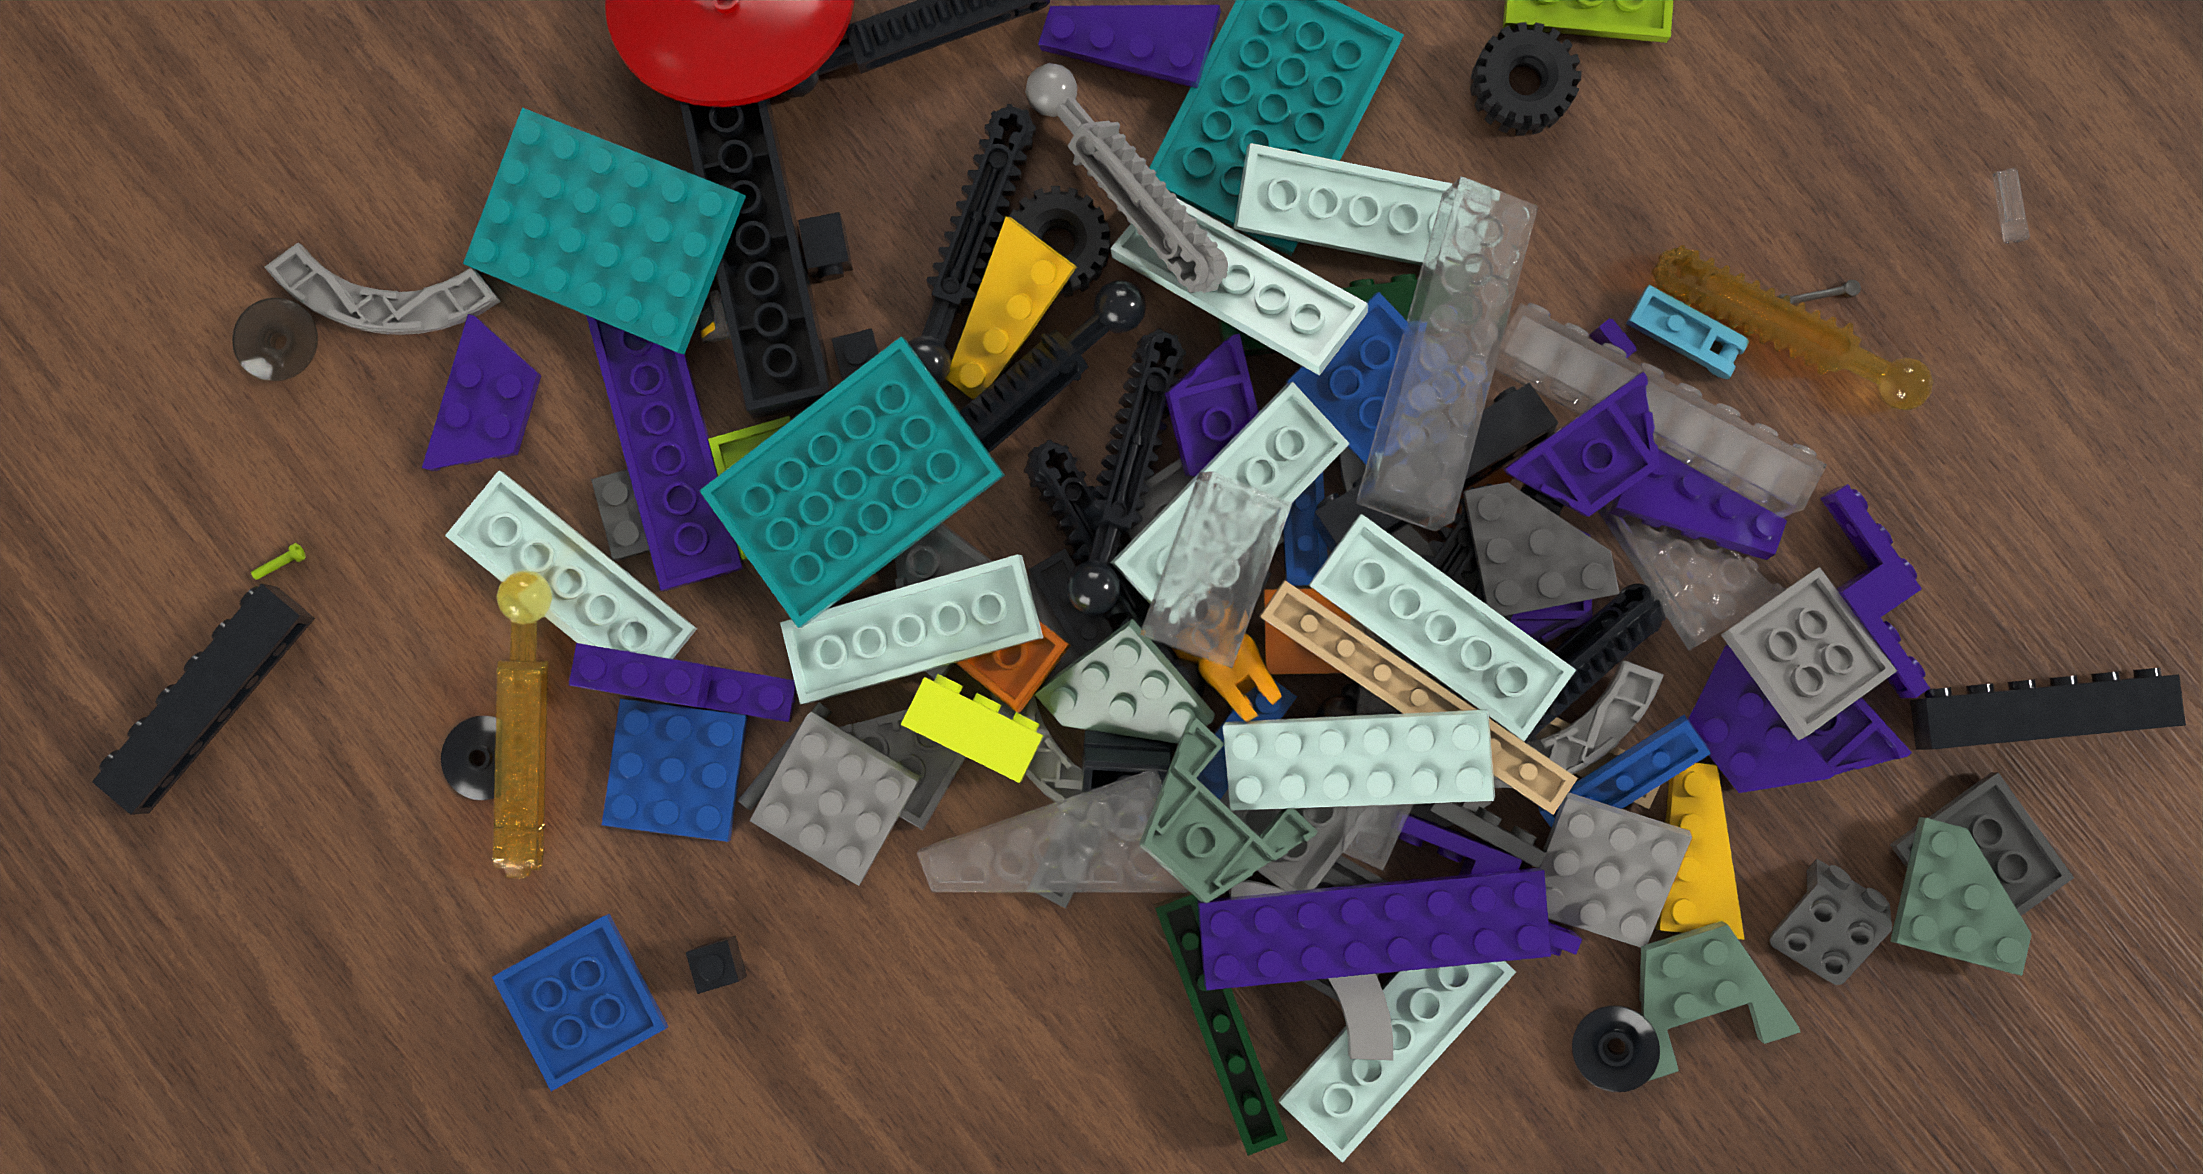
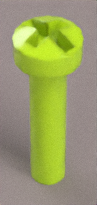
[251,543,306,580]

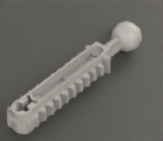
[1025,63,1228,293]

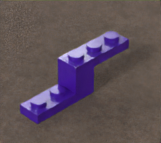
[1820,484,1930,699]
[569,643,797,722]
[1389,807,1582,956]

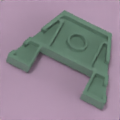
[1139,718,1318,903]
[1639,921,1800,1081]

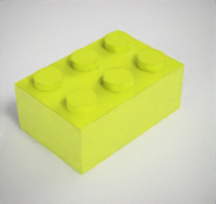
[901,674,1044,783]

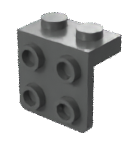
[1770,859,1892,985]

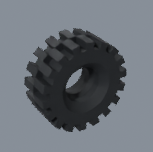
[1470,22,1582,136]
[1010,186,1110,298]

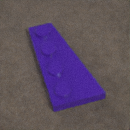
[1038,5,1221,88]
[1608,449,1787,560]

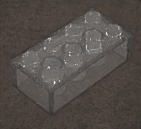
[1140,471,1292,668]

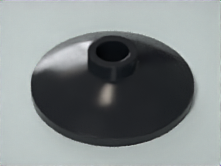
[441,716,526,800]
[1572,1005,1660,1092]

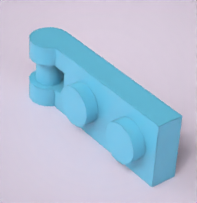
[1626,285,1749,379]

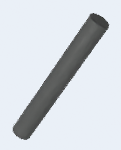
[738,702,832,810]

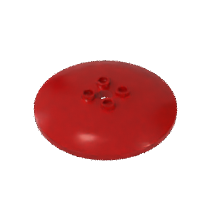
[605,0,855,107]

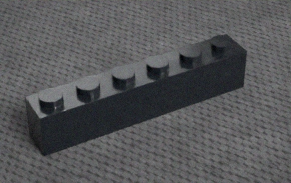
[1313,382,1558,552]
[92,583,315,815]
[1910,667,2186,750]

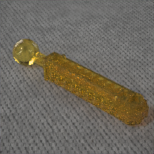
[1651,245,1934,410]
[493,570,553,879]

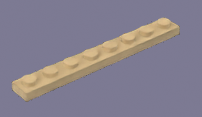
[1259,580,1578,815]

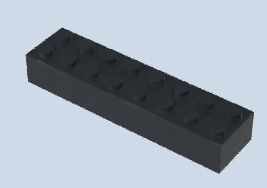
[679,98,833,419]

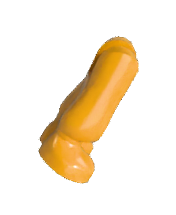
[1172,600,1282,722]

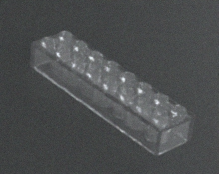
[1356,176,1538,531]
[1482,303,1827,517]

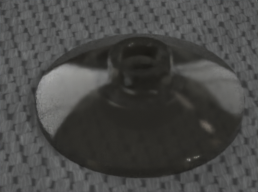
[232,298,318,381]

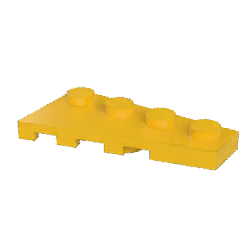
[945,216,1077,400]
[1656,763,1745,940]

